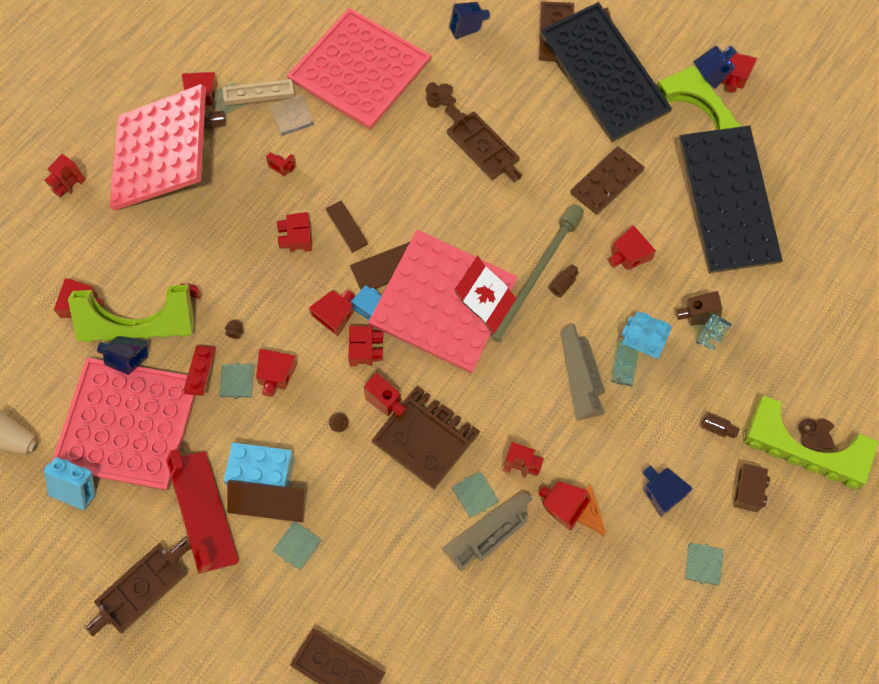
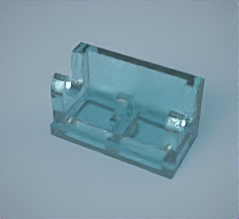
[696,313,732,350]
[611,340,639,387]

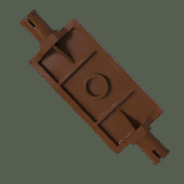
[445,103,522,182]
[84,538,191,637]

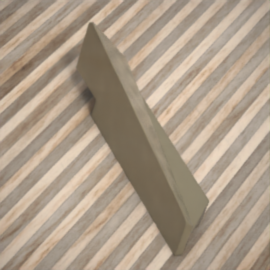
[561,324,605,420]
[442,492,532,572]

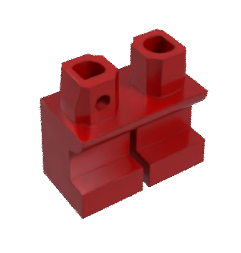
[44,154,86,198]
[277,212,312,253]
[348,326,384,367]
[502,442,544,478]

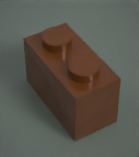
[733,463,770,512]

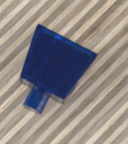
[449,2,490,39]
[694,45,737,89]
[97,336,148,375]
[642,466,693,517]

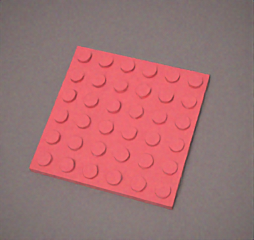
[287,8,431,130]
[110,84,206,211]
[368,229,518,374]
[52,358,195,491]

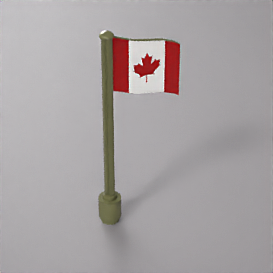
[455,204,584,342]

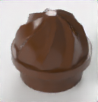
[225,320,244,339]
[329,413,349,432]

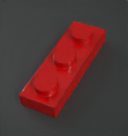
[184,345,216,396]

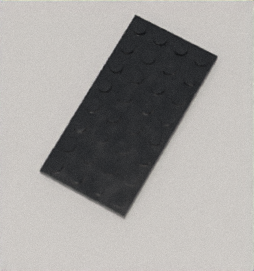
[540,2,672,142]
[679,125,783,273]

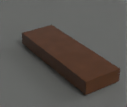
[325,200,368,253]

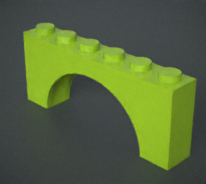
[657,65,741,130]
[68,285,195,342]
[744,395,879,490]

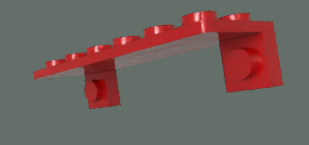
[166,449,239,574]

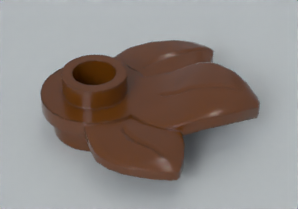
[426,82,457,108]
[799,418,835,452]

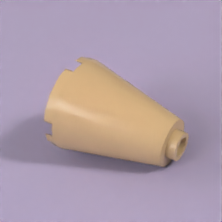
[0,410,38,455]

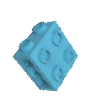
[622,311,672,359]
[44,457,95,510]

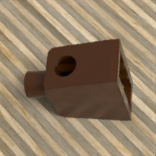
[676,291,723,326]

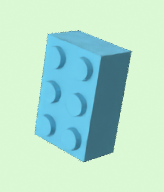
[224,443,294,487]

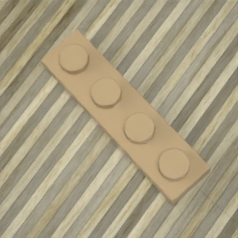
[222,79,294,105]

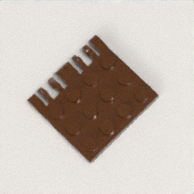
[371,386,480,490]

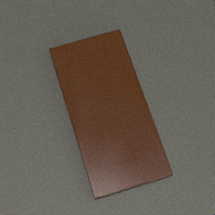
[350,242,410,290]
[227,480,305,523]

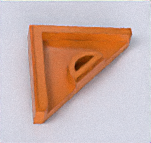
[578,485,606,536]

